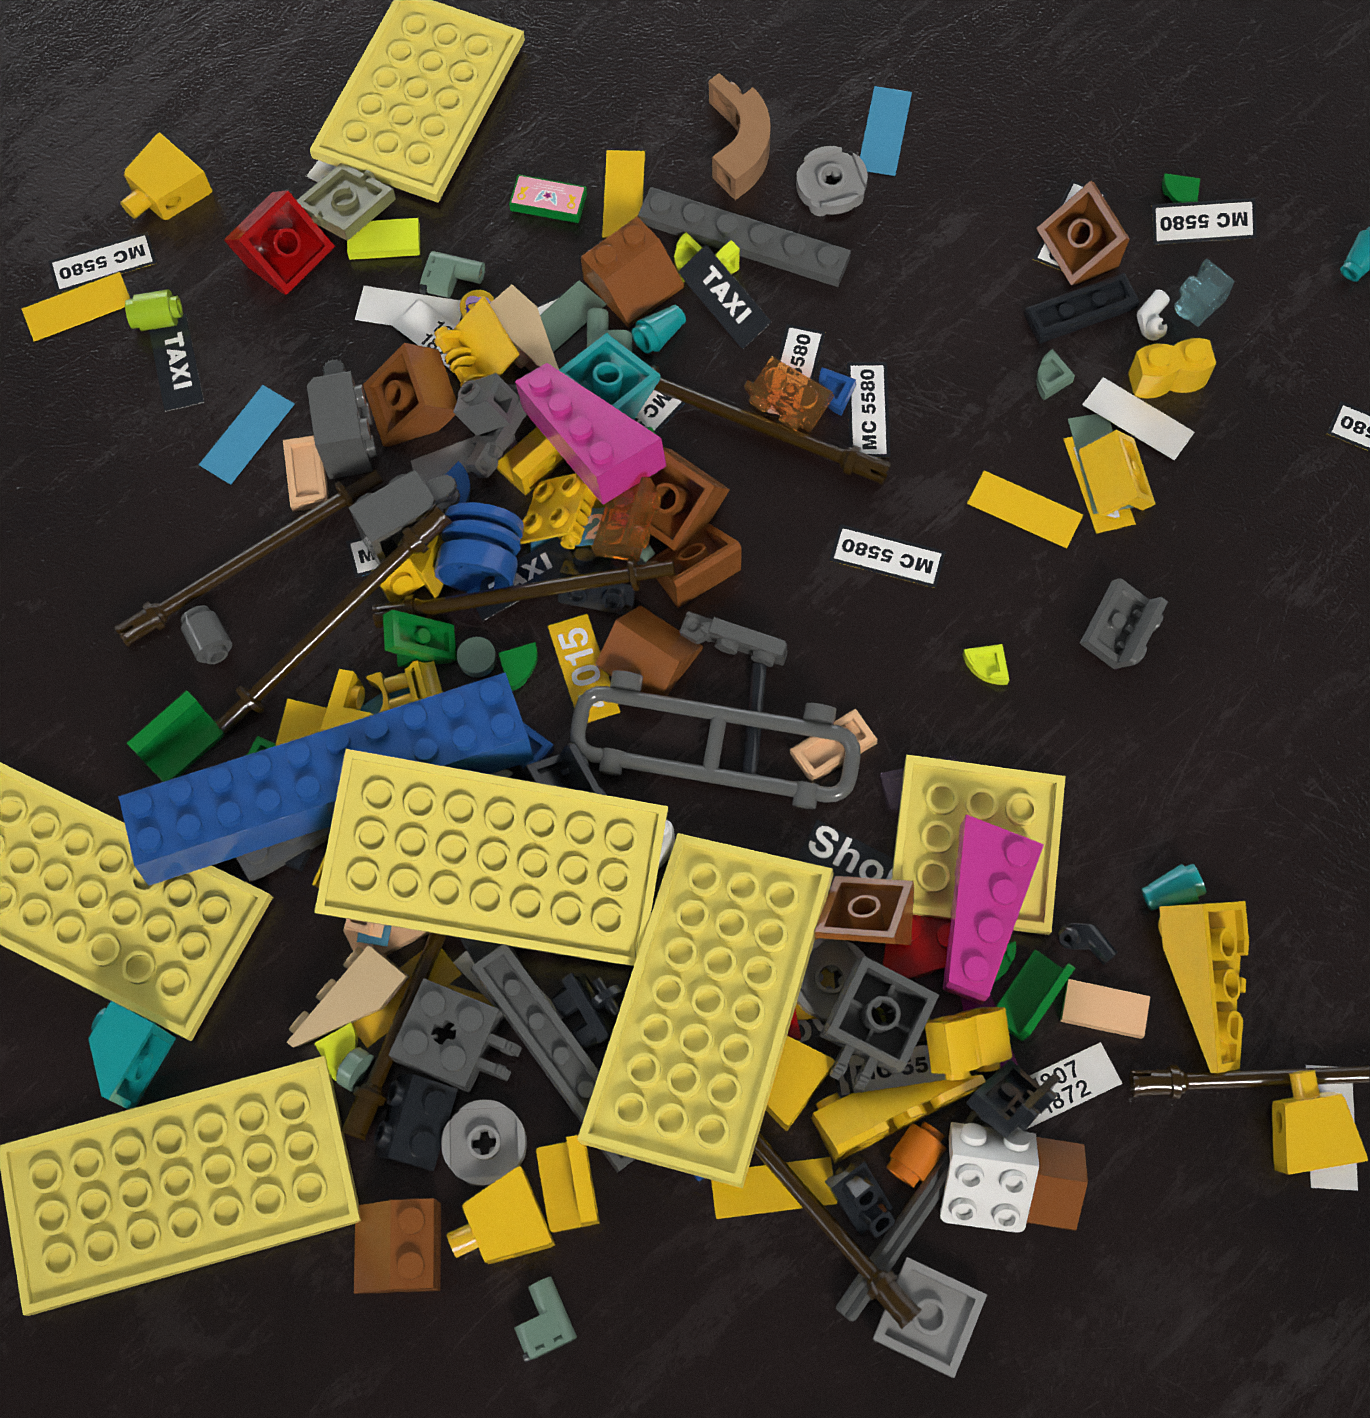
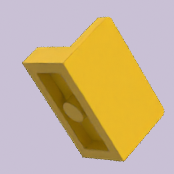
[497,427,565,496]
[1079,430,1155,516]
[536,1135,600,1233]

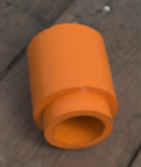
[886,1121,947,1188]

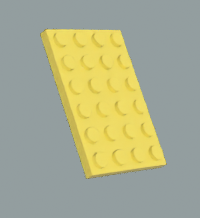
[310,0,525,203]

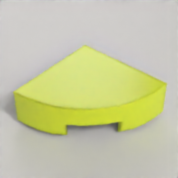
[674,232,702,282]
[716,240,740,274]
[963,644,1009,685]
[315,1023,358,1081]

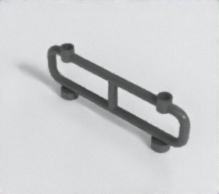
[570,670,861,809]

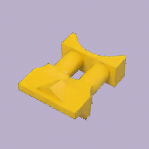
[366,660,443,713]

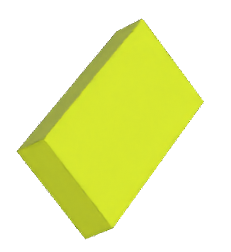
[347,218,420,260]

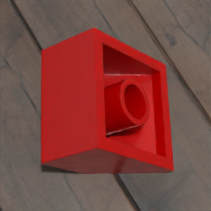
[224,191,335,295]

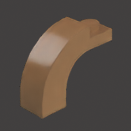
[709,73,770,200]

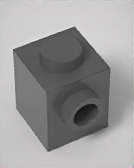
[453,373,519,436]

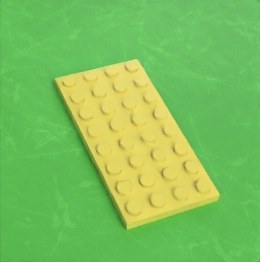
[314,749,668,966]
[0,762,273,1041]
[577,833,834,1188]
[0,1056,361,1316]

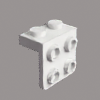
[940,1122,1039,1232]

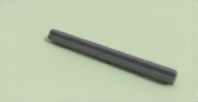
[836,1109,990,1321]

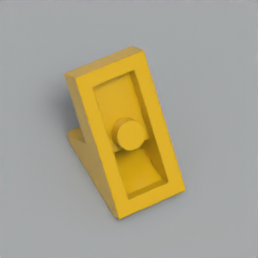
[371,535,443,602]
[320,669,374,732]

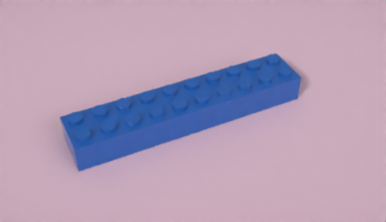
[118,673,534,886]

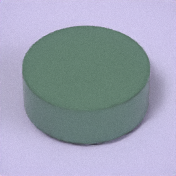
[457,637,497,677]
[336,1047,374,1091]

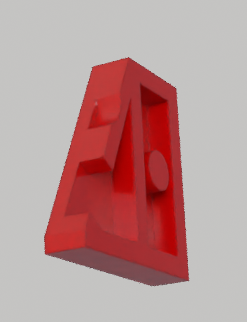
[882,915,951,979]

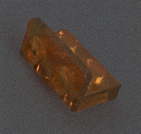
[743,356,834,433]
[592,476,661,562]

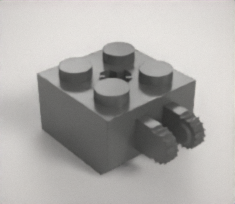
[307,359,377,479]
[349,470,461,565]
[819,956,939,1092]
[389,979,522,1093]

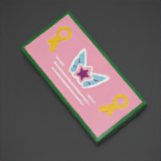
[509,174,587,223]

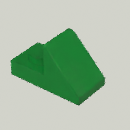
[383,610,456,668]

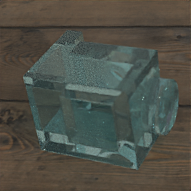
[1174,259,1235,327]

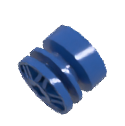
[434,502,524,593]

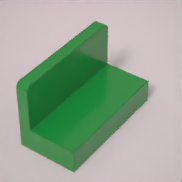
[127,691,225,782]
[995,949,1075,1042]

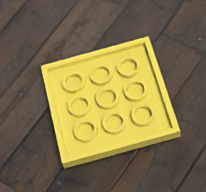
[891,755,1066,935]

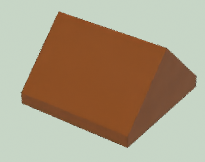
[1036,181,1130,286]
[646,523,741,608]
[595,605,703,696]
[814,876,914,945]
[1027,1137,1088,1231]

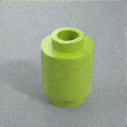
[125,289,183,331]

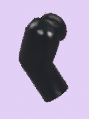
[1058,923,1119,965]

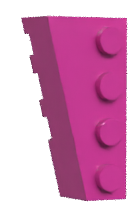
[515,363,666,505]
[943,815,1044,1005]

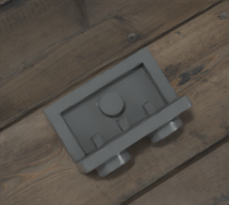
[1080,578,1168,669]

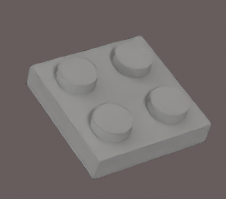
[872,1257,987,1378]

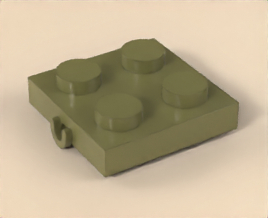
[297,163,396,241]

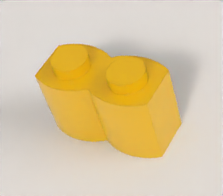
[1128,338,1216,399]
[925,1007,1012,1081]

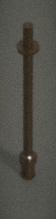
[651,365,891,485]
[114,470,383,647]
[216,504,452,733]
[372,556,675,628]
[341,933,447,1141]
[1129,1065,1370,1099]
[754,1132,922,1330]

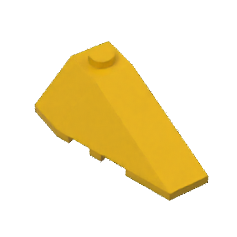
[1158,901,1249,1073]
[811,1074,986,1164]

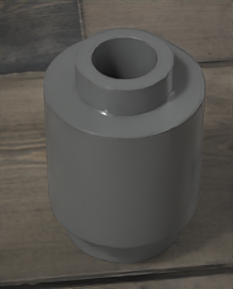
[181,605,232,664]

